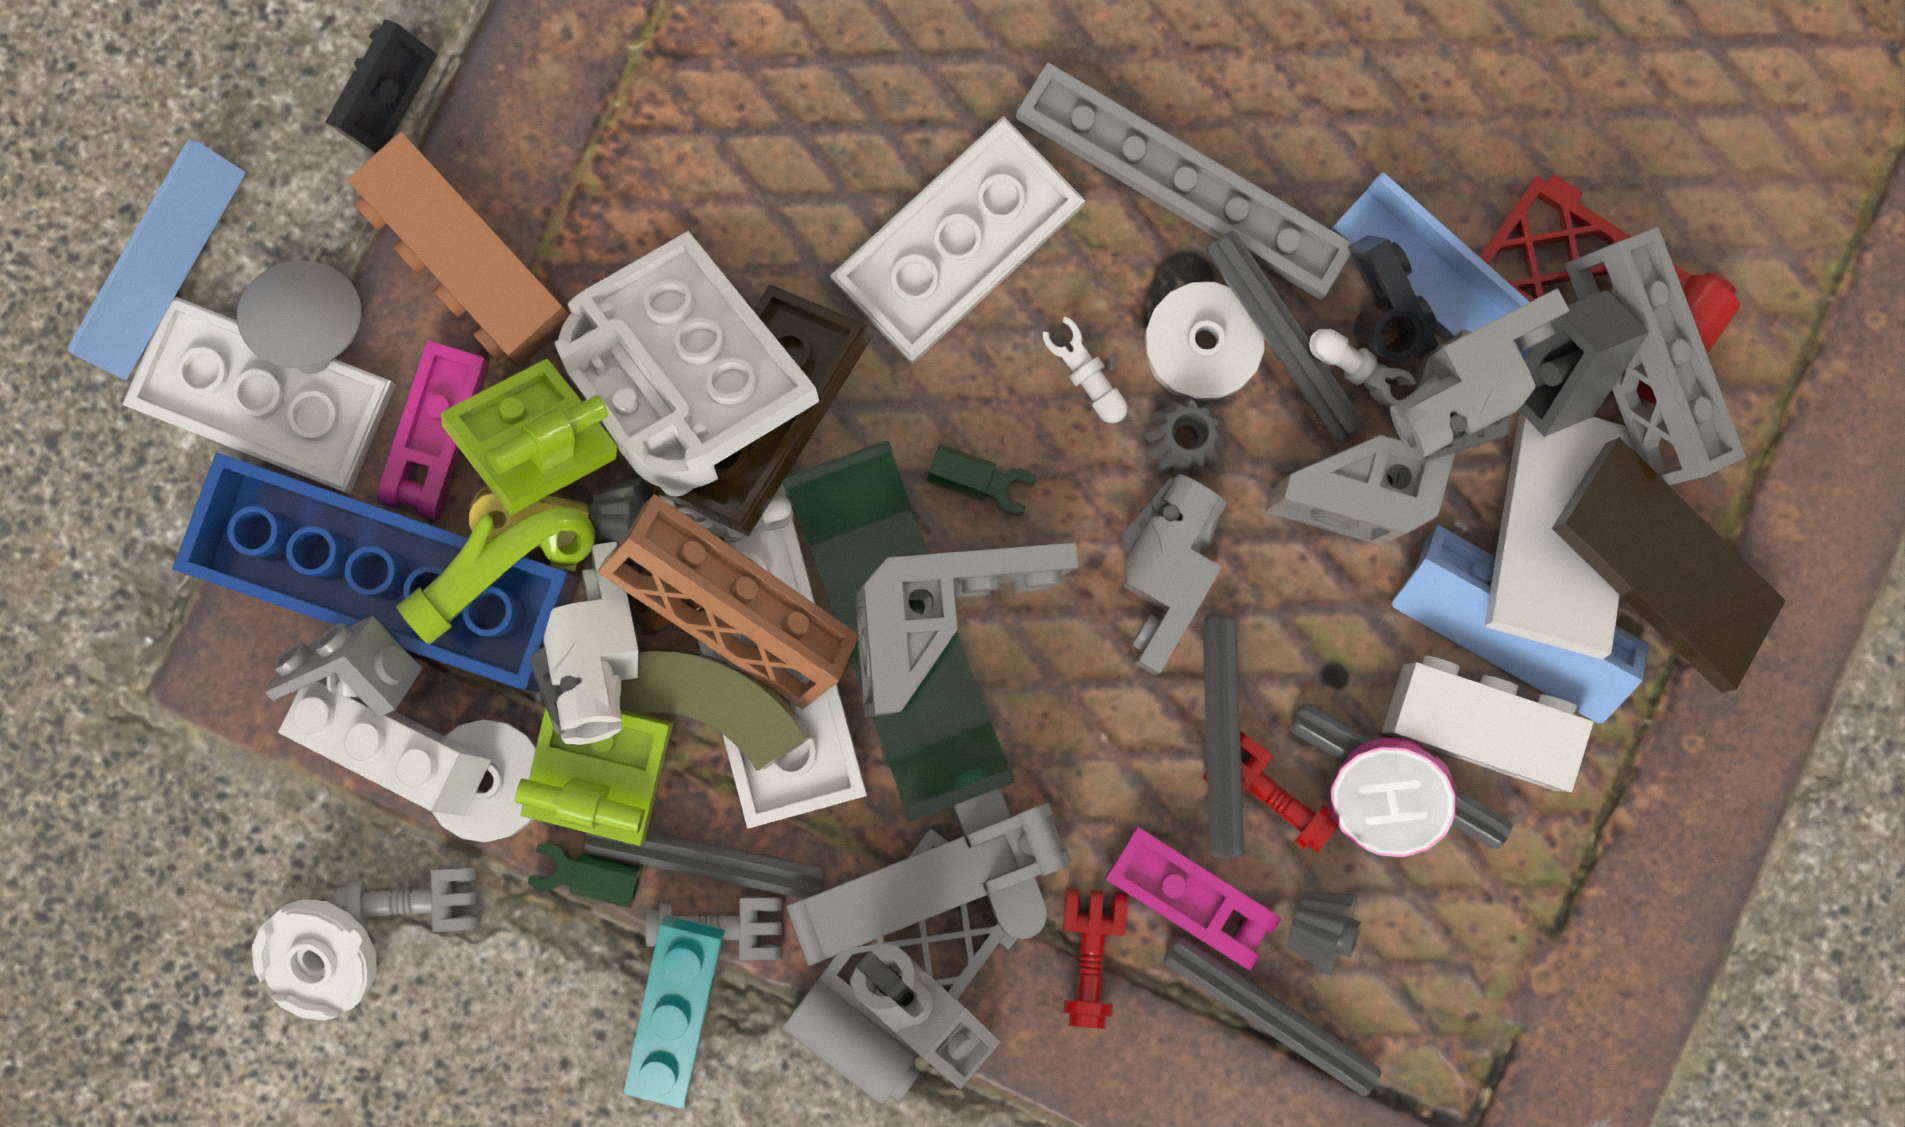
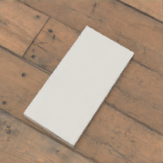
[830,116,1085,365]
[122,297,396,494]
[1484,411,1636,659]

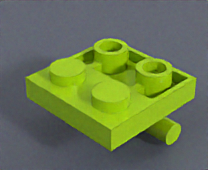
[441,358,617,516]
[515,708,673,846]

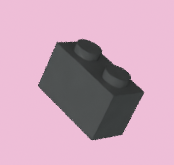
[1518,290,1649,437]

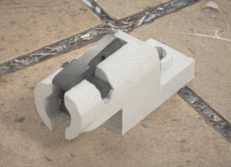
[530,542,638,745]

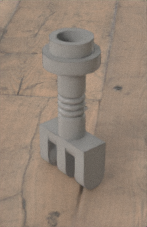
[335,867,478,932]
[646,896,783,960]

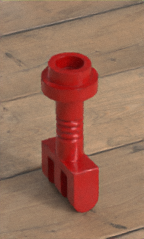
[1202,731,1339,853]
[1062,888,1128,1029]

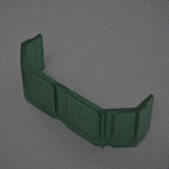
[782,441,1015,822]

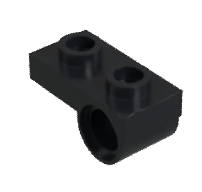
[1348,235,1439,362]

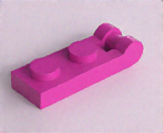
[377,340,490,520]
[1104,826,1282,971]

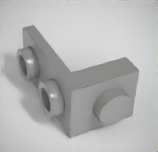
[264,615,422,717]

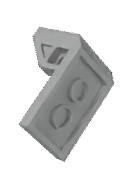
[1265,330,1471,545]
[854,543,1079,717]

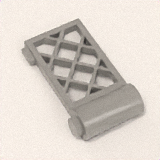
[782,828,1017,1104]

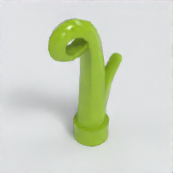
[396,507,595,645]

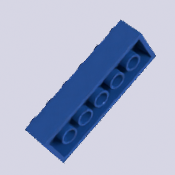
[172,452,580,692]

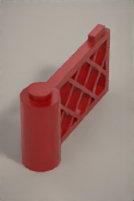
[1479,174,1741,405]

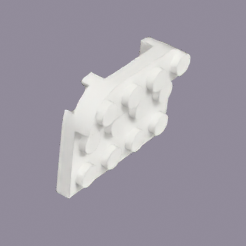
[555,231,819,496]

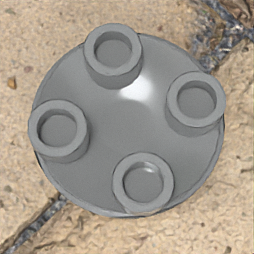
[237,261,363,374]

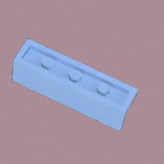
[68,139,246,381]
[1331,172,1534,361]
[1392,524,1649,724]

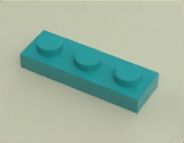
[623,915,725,1109]

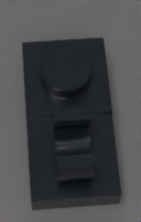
[325,19,438,154]

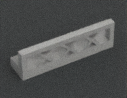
[1565,227,1746,485]

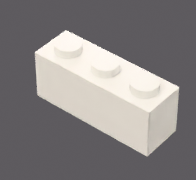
[1381,655,1594,792]
[278,680,491,816]

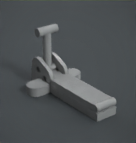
[786,773,1072,966]

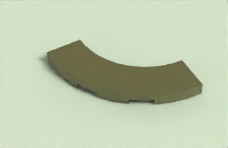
[620,651,813,771]

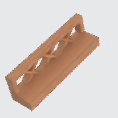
[597,494,860,710]

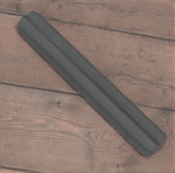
[1206,231,1364,442]
[1203,616,1244,859]
[1290,704,1513,849]
[584,830,825,899]
[1163,936,1382,1096]

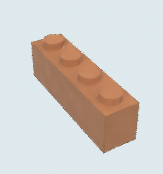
[346,132,570,367]

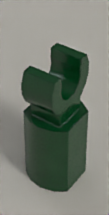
[926,444,1036,516]
[528,842,642,909]

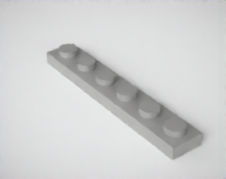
[1016,62,1353,300]

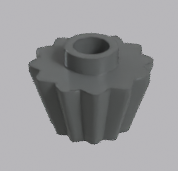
[1144,397,1227,477]
[589,476,659,545]
[1287,892,1362,975]

